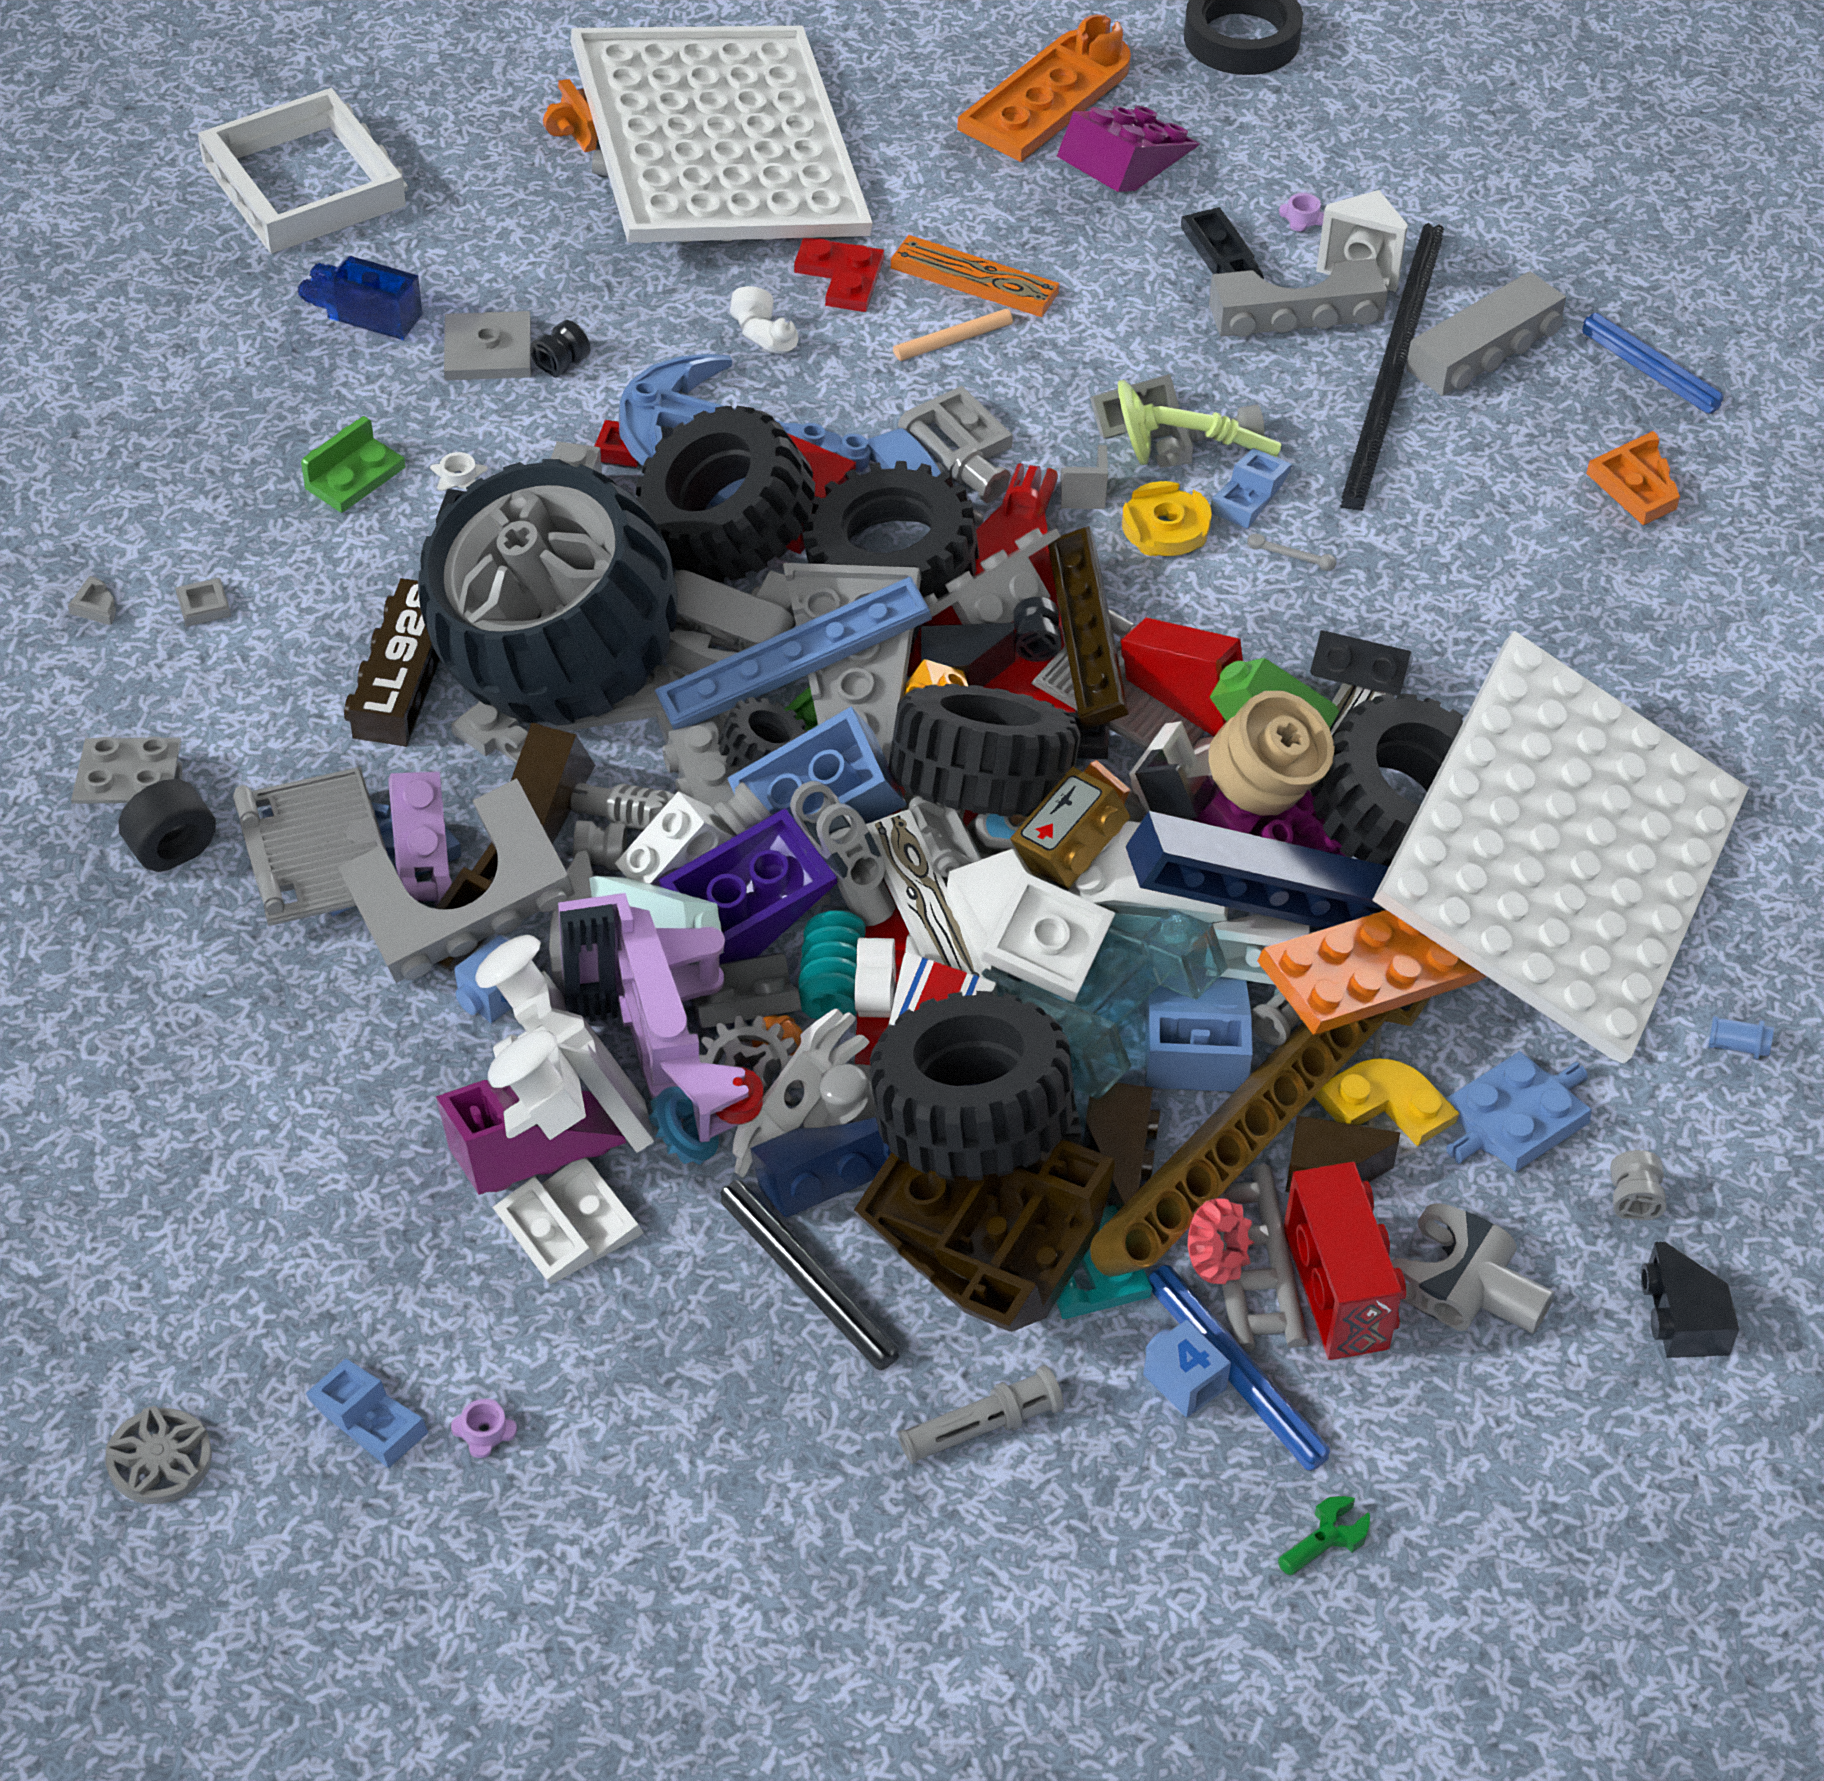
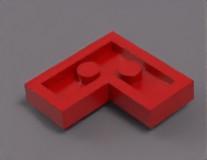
[794,238,884,312]

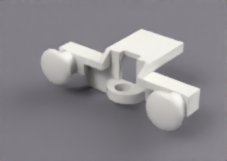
[475,935,654,1153]

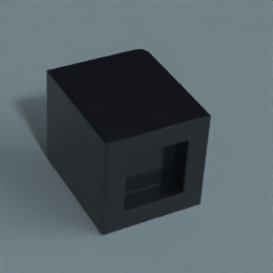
[1135,749,1215,819]

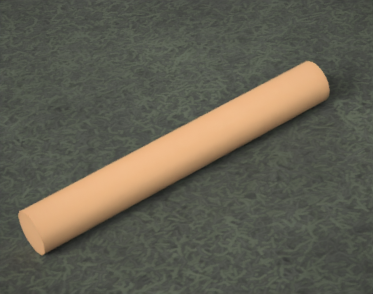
[893,308,1013,361]

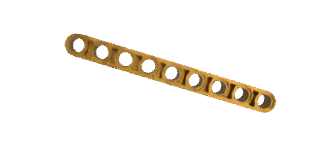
[1090,1011,1389,1277]

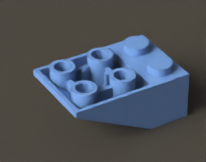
[1145,965,1253,1092]

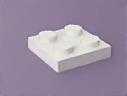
[981,872,1115,1002]

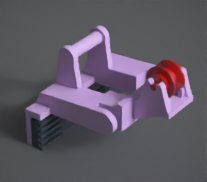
[558,893,763,1143]

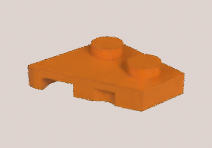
[1586,431,1680,525]

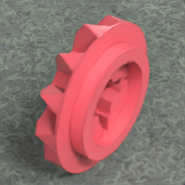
[1188,1198,1255,1284]

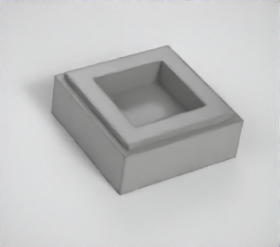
[175,578,231,627]

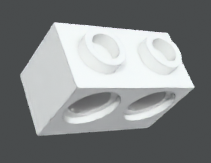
[615,791,735,887]

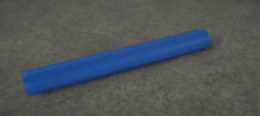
[1148,1265,1330,1471]

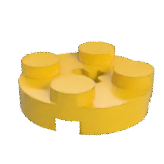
[1122,481,1212,556]

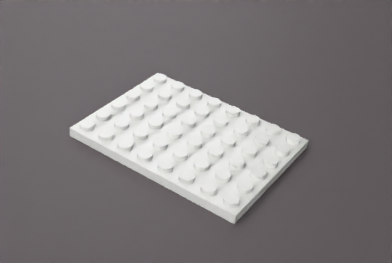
[570,26,873,243]
[1373,631,1749,1063]

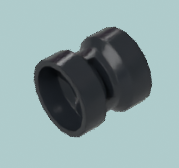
[530,319,590,378]
[1013,597,1061,662]

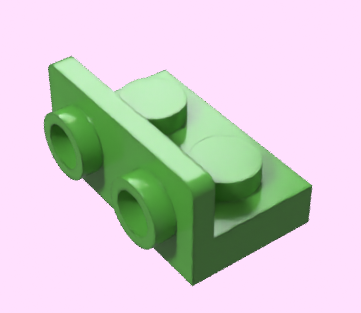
[301,416,406,513]

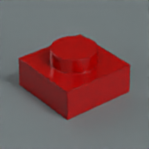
[594,420,639,467]

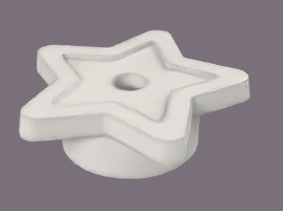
[430,452,488,491]

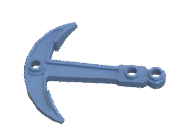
[619,354,871,473]

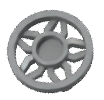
[105,1406,212,1504]

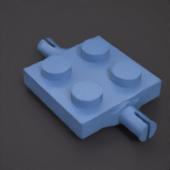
[1446,1051,1592,1172]

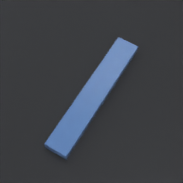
[655,576,932,730]

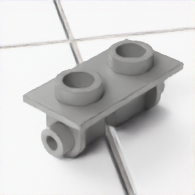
[909,796,982,887]

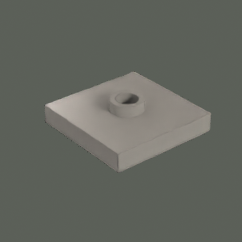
[444,311,531,380]

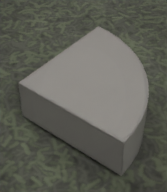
[68,576,116,625]

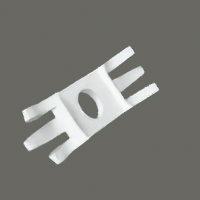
[733,1009,870,1178]

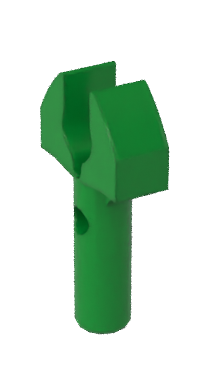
[1278,1496,1370,1576]

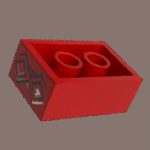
[1284,1162,1406,1360]

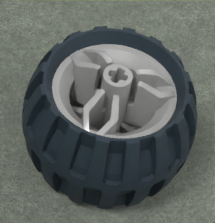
[418,459,678,726]

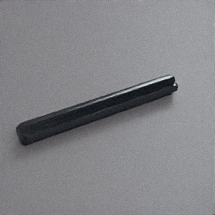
[720,1180,899,1370]

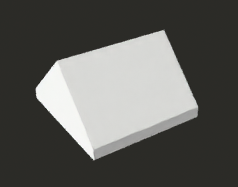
[1316,190,1408,292]
[947,849,1033,985]

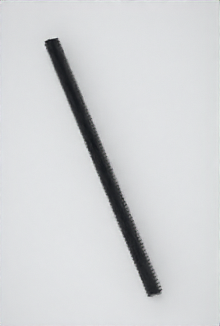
[1340,223,1444,511]

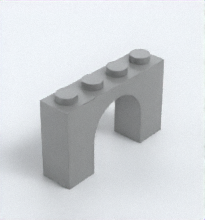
[338,778,575,983]

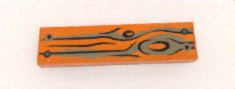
[891,234,1060,317]

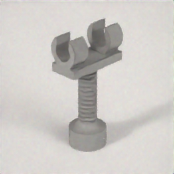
[1151,404,1265,468]

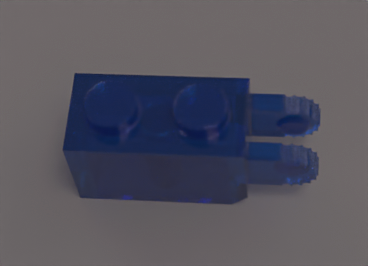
[297,256,423,340]

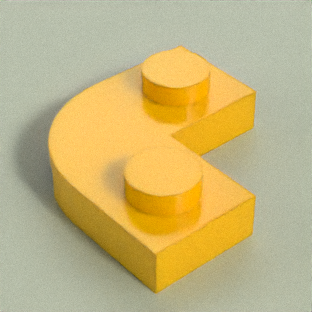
[1314,1058,1460,1147]

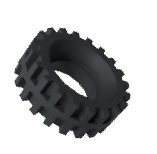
[802,461,979,599]

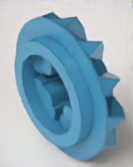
[649,1087,719,1165]

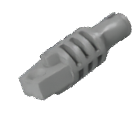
[571,783,676,831]

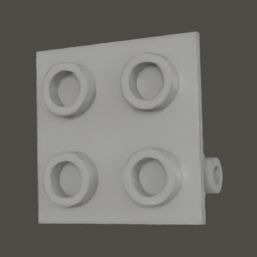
[71,737,182,804]

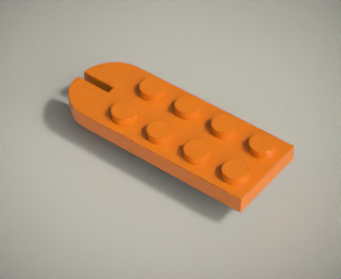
[957,14,1131,162]
[1257,910,1487,1035]

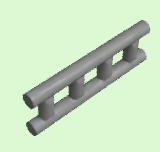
[1217,1164,1308,1351]

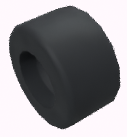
[118,779,216,872]

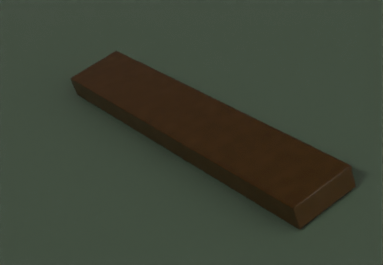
[1048,526,1129,730]

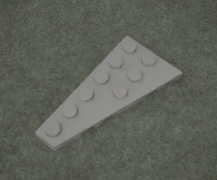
[782,563,921,764]

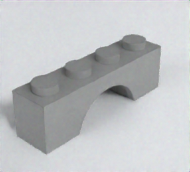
[1209,259,1388,337]

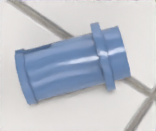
[1708,1016,1774,1060]

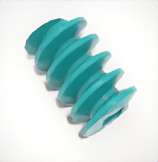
[798,911,866,1019]

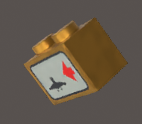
[1010,767,1131,889]

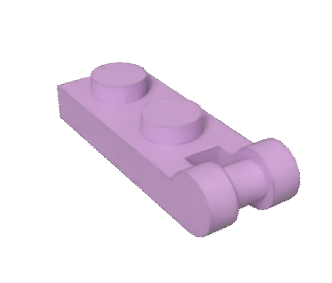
[388,771,452,906]

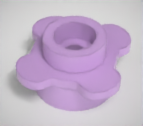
[1279,193,1324,232]
[451,1399,517,1458]

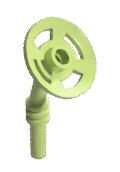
[1118,379,1281,465]

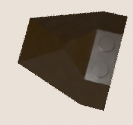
[854,1140,1116,1332]

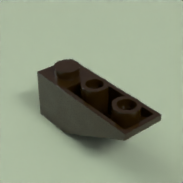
[1083,1079,1161,1211]

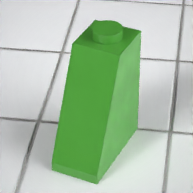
[1210,658,1339,728]

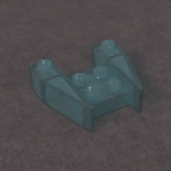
[981,903,1228,1099]

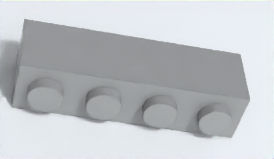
[1406,271,1566,396]

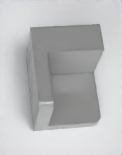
[1060,445,1108,509]

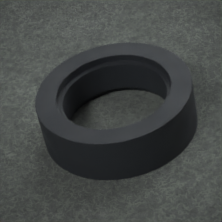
[1184,0,1303,75]

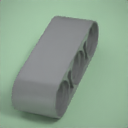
[675,570,795,653]

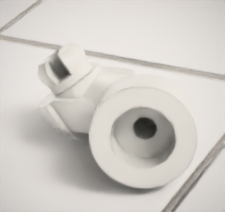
[730,286,798,354]

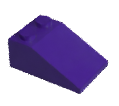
[659,808,838,964]

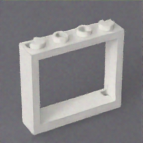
[198,88,408,254]

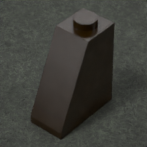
[510,723,596,845]

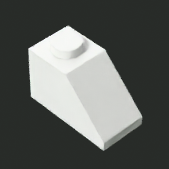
[1202,914,1310,985]

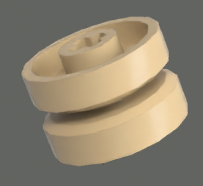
[1208,691,1335,815]

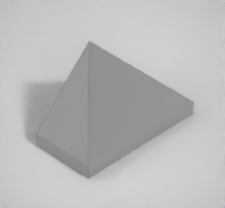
[1090,374,1180,439]

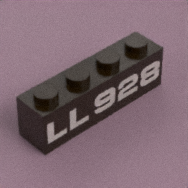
[344,578,440,747]

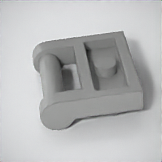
[898,386,1013,479]

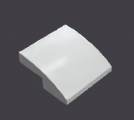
[492,1157,644,1284]

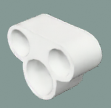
[855,938,896,1018]

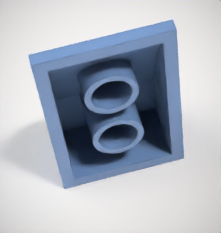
[728,706,907,824]

